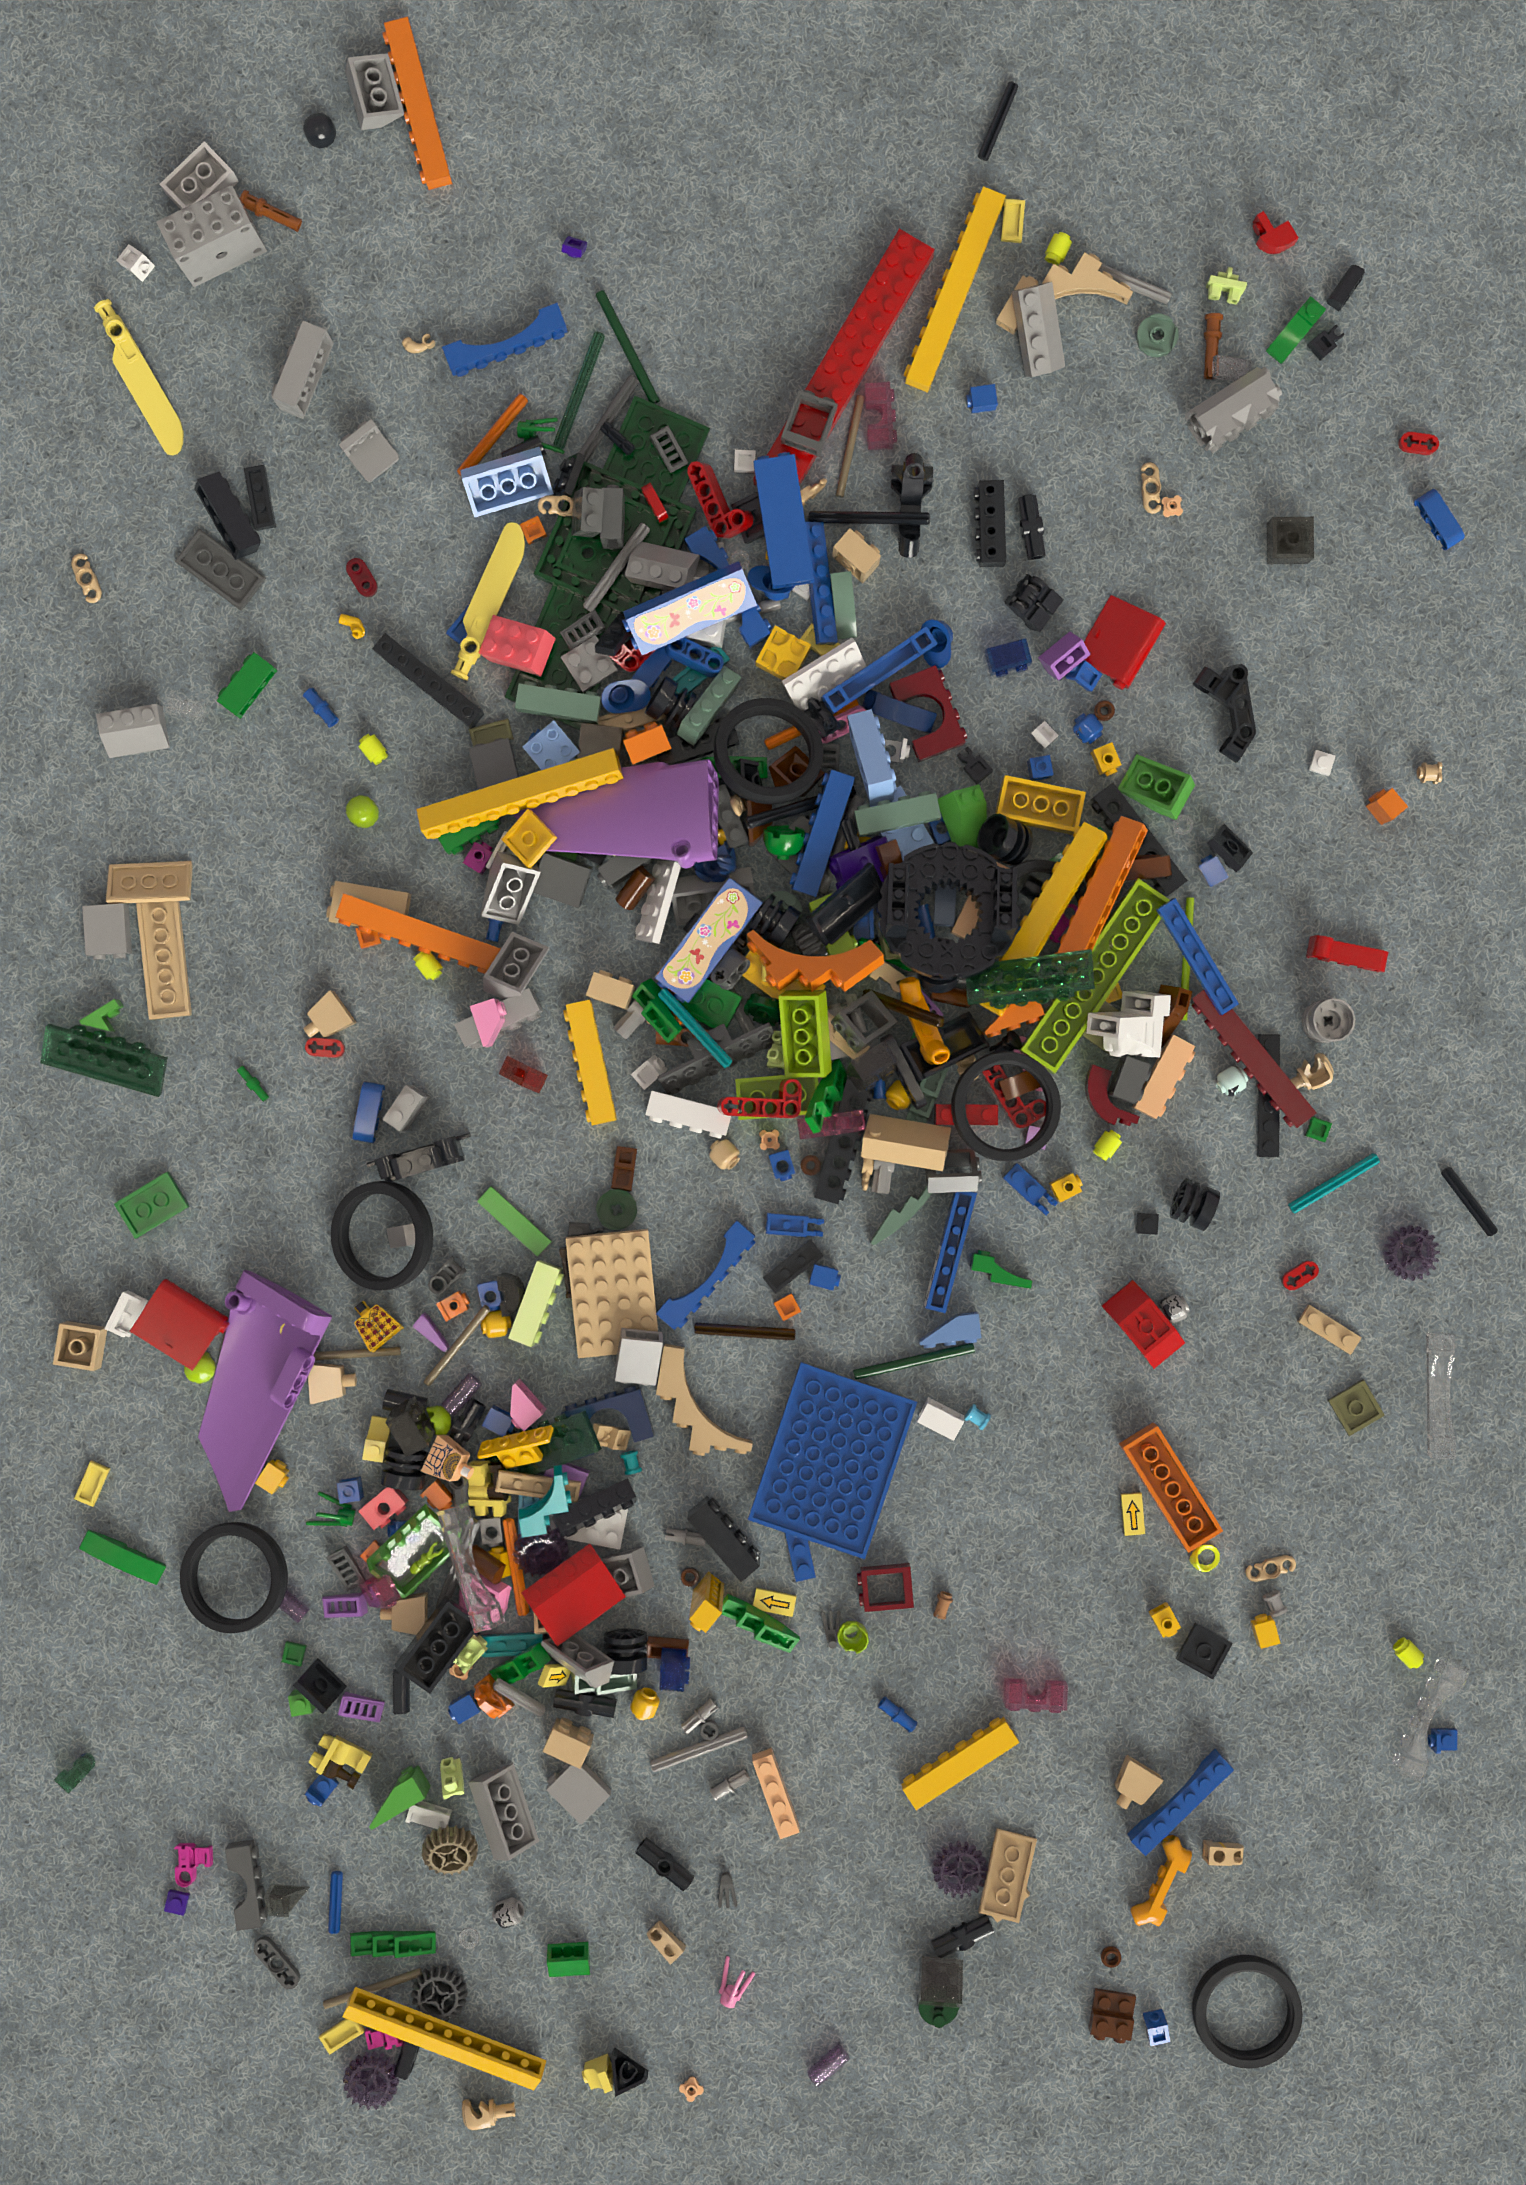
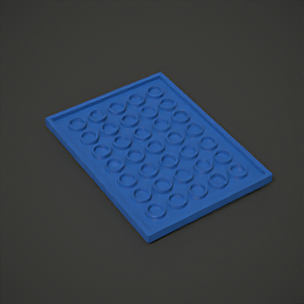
[748,1362,917,1559]

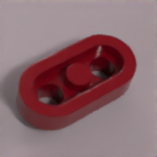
[346,558,378,597]

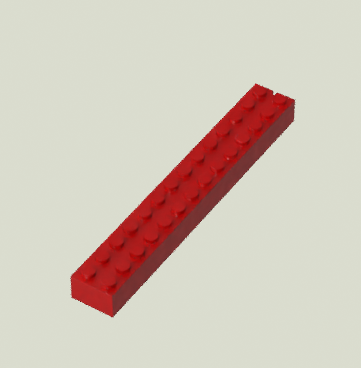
[753,228,935,486]

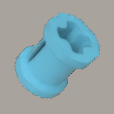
[964,1404,991,1430]

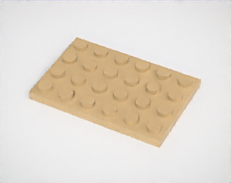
[566,1229,658,1358]

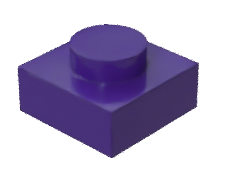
[561,236,587,258]
[164,1889,190,1916]

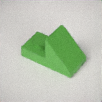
[79,999,124,1032]

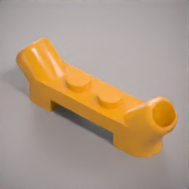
[899,977,950,1065]
[1130,1835,1192,1927]

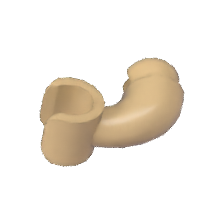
[402,334,435,353]

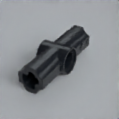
[1018,494,1046,560]
[449,1398,486,1447]
[553,1689,617,1718]
[635,1837,694,1891]
[931,1915,994,1959]

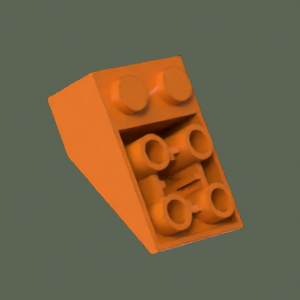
[622,721,671,764]
[982,991,1045,1038]

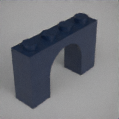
[561,1385,655,1460]

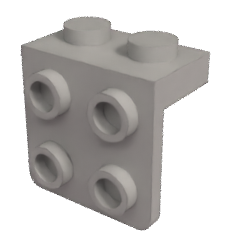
[339,419,399,482]

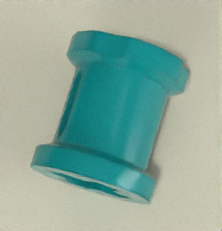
[620,1450,642,1475]

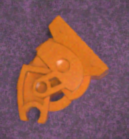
[473,1673,515,1719]

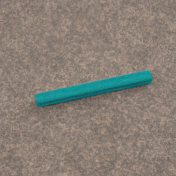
[658,988,732,1068]
[1288,1153,1380,1213]

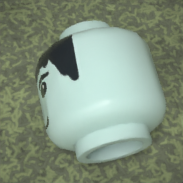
[1216,1066,1248,1097]

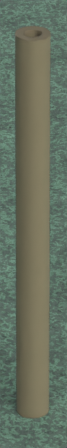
[836,395,865,498]
[424,1305,491,1386]
[313,1347,401,1360]
[323,1968,422,2009]

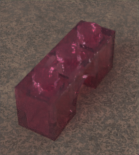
[864,382,897,451]
[797,1110,865,1140]
[358,1575,401,1610]
[1003,1678,1068,1713]

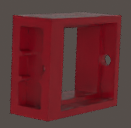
[857,1563,914,1612]

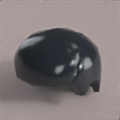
[303,113,336,149]

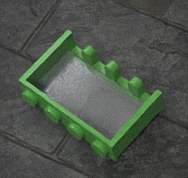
[366,1504,462,1599]

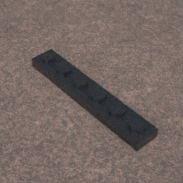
[1257,1034,1280,1157]

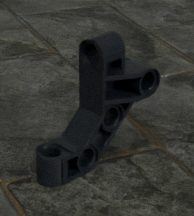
[891,453,933,558]
[1192,664,1256,763]

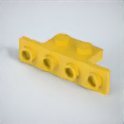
[477,1425,554,1469]

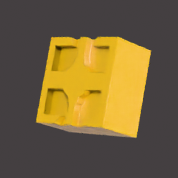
[756,625,811,680]

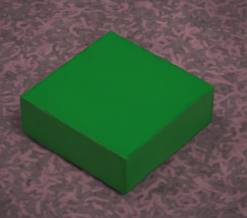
[1305,1117,1332,1143]
[281,1641,307,1667]

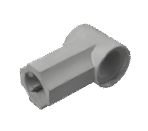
[613,1000,646,1040]
[871,1160,895,1194]

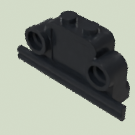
[366,1133,471,1182]

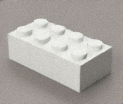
[645,1091,731,1139]

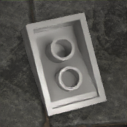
[480,851,541,925]
[601,1546,655,1597]

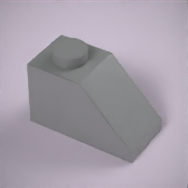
[386,1223,415,1248]

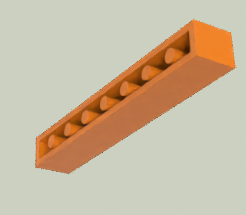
[382,17,452,190]
[1051,816,1148,980]
[335,893,501,974]

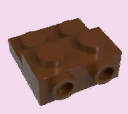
[1088,1988,1136,2044]

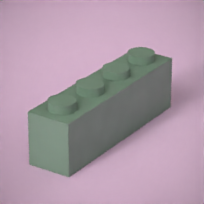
[677,666,741,746]
[515,681,602,725]
[854,791,941,838]

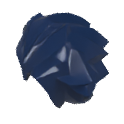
[693,842,737,883]

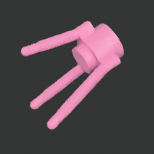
[719,1956,755,2008]

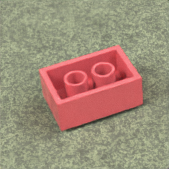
[479,615,556,677]

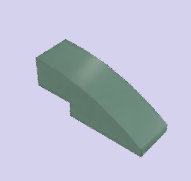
[830,571,857,640]
[571,1672,637,1695]

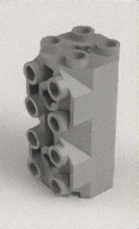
[1185,367,1282,453]

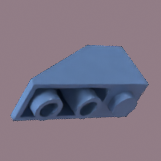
[918,1312,981,1348]

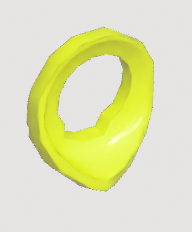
[1189,1544,1220,1572]

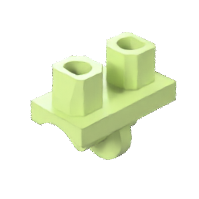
[1206,267,1247,305]
[766,1031,784,1069]
[453,1635,488,1674]
[440,1757,464,1799]

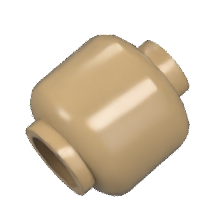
[709,1139,740,1170]

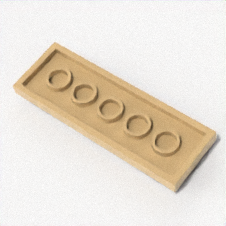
[136,901,192,1020]

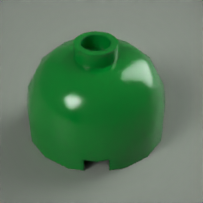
[763,825,805,860]

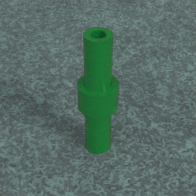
[237,1066,269,1102]

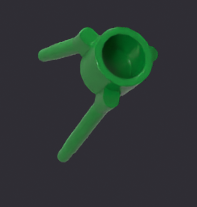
[517,417,565,454]
[306,1491,356,1527]

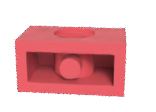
[358,1487,409,1530]

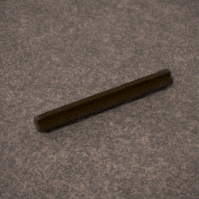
[862,989,945,1027]
[694,1322,796,1340]

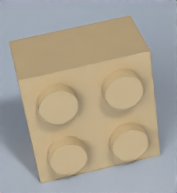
[832,529,881,584]
[586,970,635,1010]
[53,1321,107,1371]
[543,1717,594,1769]

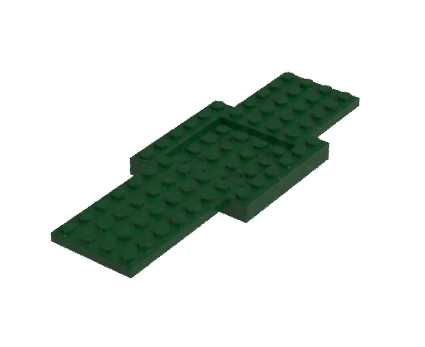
[505,396,710,731]

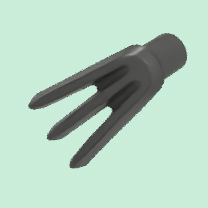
[821,1610,841,1649]
[718,1872,738,1908]

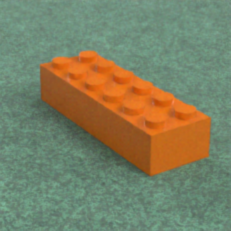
[1119,1422,1223,1553]

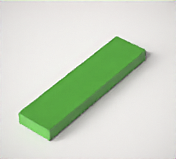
[477,1186,552,1257]

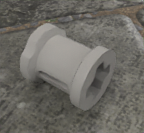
[1263,1590,1288,1617]

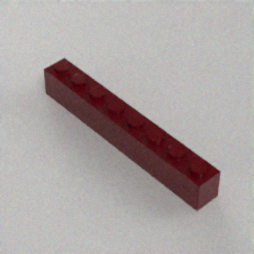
[1191,990,1317,1128]

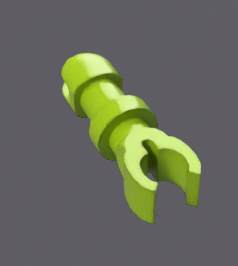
[410,1541,444,1574]

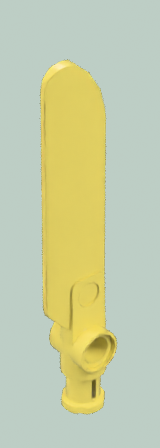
[94,299,184,455]
[451,522,525,681]

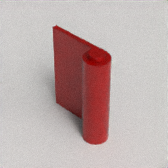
[1084,595,1166,690]
[130,1279,230,1371]

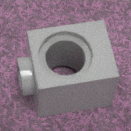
[479,1515,505,1547]

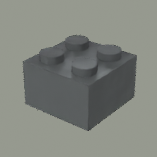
[1107,1056,1151,1104]

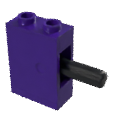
[829,818,888,890]

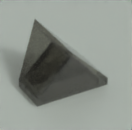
[264,1884,310,1917]

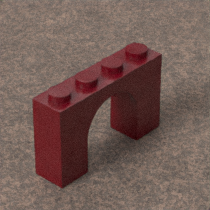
[889,665,967,763]

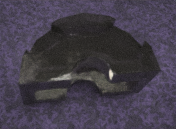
[496,1273,526,1317]

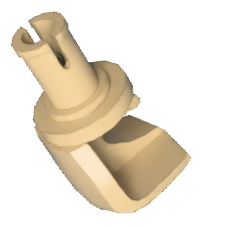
[1290,1053,1334,1090]
[462,2099,516,2130]

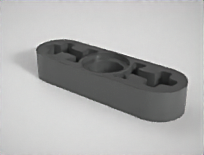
[254,1936,300,1989]

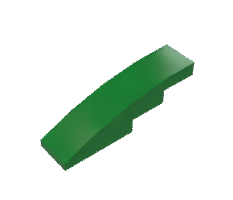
[804,1059,848,1134]
[79,1529,166,1585]
[721,1594,800,1653]
[350,1931,436,1958]

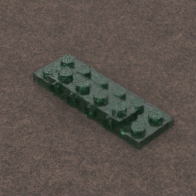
[966,949,1095,1009]
[40,1024,168,1097]
[484,1410,602,1479]

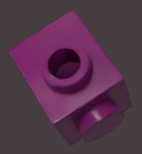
[462,841,493,875]

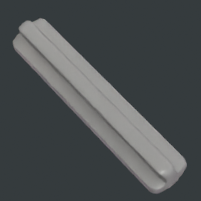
[493,1678,546,1717]

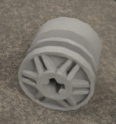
[1301,998,1356,1043]

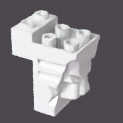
[1086,990,1171,1057]

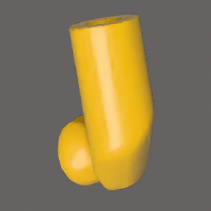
[339,614,365,639]

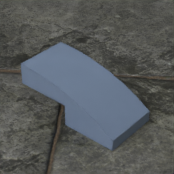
[933,885,956,927]

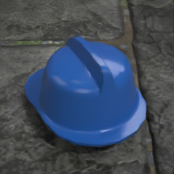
[747,565,795,601]
[920,619,953,668]
[601,679,651,714]

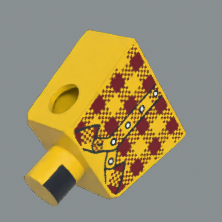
[354,1301,404,1353]

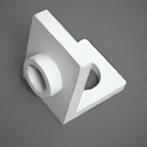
[884,738,910,763]

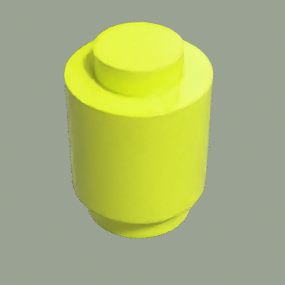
[1044,232,1072,266]
[358,734,389,765]
[413,952,443,980]
[1092,1130,1122,1161]
[1393,1637,1424,1669]

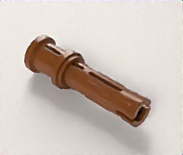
[240,190,302,232]
[1204,313,1223,379]

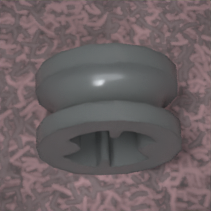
[700,1720,718,1740]

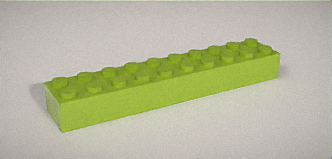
[1018,878,1170,1074]

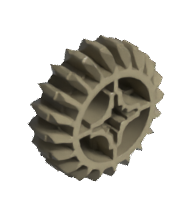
[422,1824,478,1875]

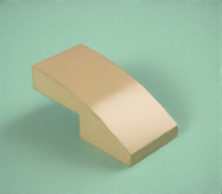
[588,1423,631,1451]

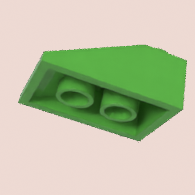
[1118,754,1195,820]
[938,784,987,849]
[369,1765,431,1830]

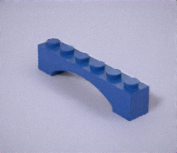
[442,303,568,377]
[684,526,772,649]
[821,626,938,715]
[656,1220,756,1330]
[1128,1749,1234,1856]

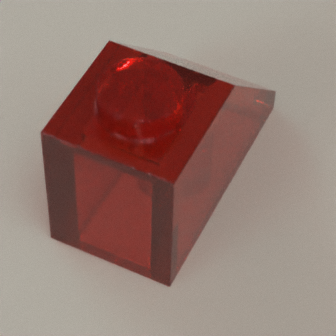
[499,1056,548,1093]

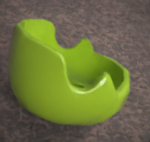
[345,795,379,828]
[184,1352,216,1384]
[426,1406,451,1435]
[837,1621,869,1654]

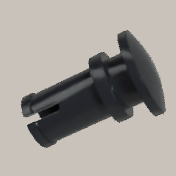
[989,1030,1022,1054]

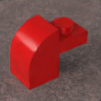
[1253,211,1299,254]

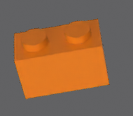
[1366,788,1408,825]

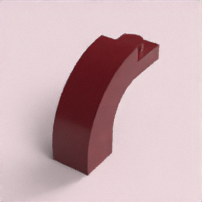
[1085,1064,1140,1126]

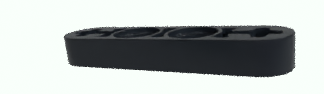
[880,1034,927,1110]

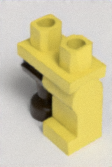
[467,1460,511,1517]
[309,1733,373,1790]

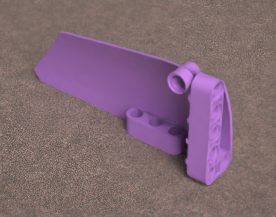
[513,759,719,868]
[198,1270,332,1512]

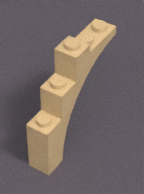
[996,252,1133,334]
[656,1344,753,1456]

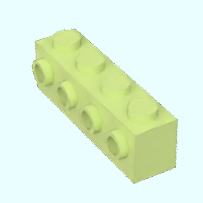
[508,1260,564,1347]

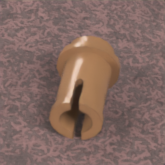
[933,1591,953,1620]

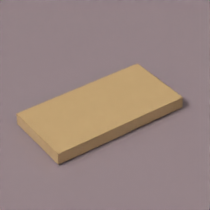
[106,861,193,904]
[978,1828,1037,1923]

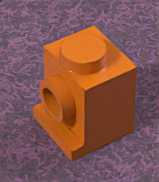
[436,1290,471,1322]
[420,1478,453,1512]

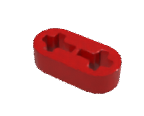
[1398,432,1439,455]
[641,483,669,523]
[305,1038,345,1058]
[1281,1261,1319,1290]

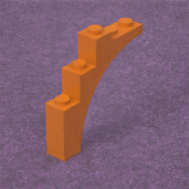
[747,930,884,992]

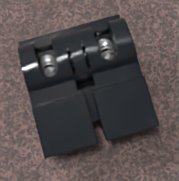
[1004,574,1064,632]

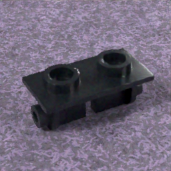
[804,697,842,738]

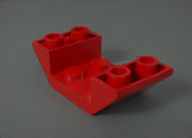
[1101,1280,1185,1369]

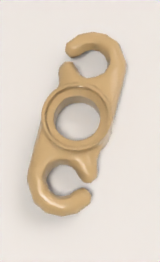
[1141,462,1161,514]
[800,478,827,506]
[538,495,573,516]
[71,554,102,603]
[730,794,747,816]
[861,1158,874,1191]
[1245,1555,1296,1582]

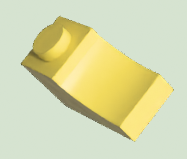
[362,1416,393,1463]
[582,2054,614,2093]

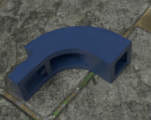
[862,689,937,733]

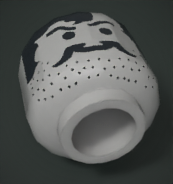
[1159,1294,1190,1324]
[492,1897,525,1928]

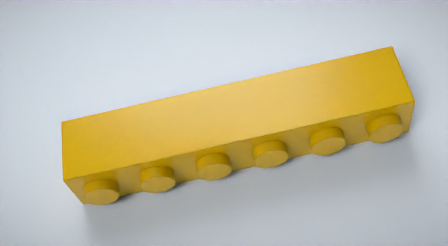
[563,999,617,1125]
[689,1571,724,1633]
[901,1717,1019,1810]

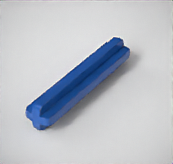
[328,1871,343,1934]

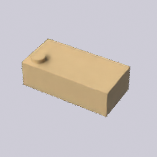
[861,1114,951,1171]

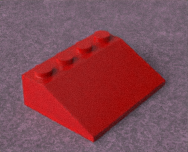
[521,1544,626,1647]

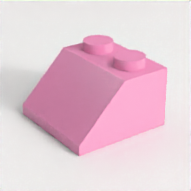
[470,998,507,1047]
[510,1378,546,1431]

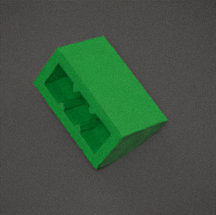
[547,1942,590,1977]

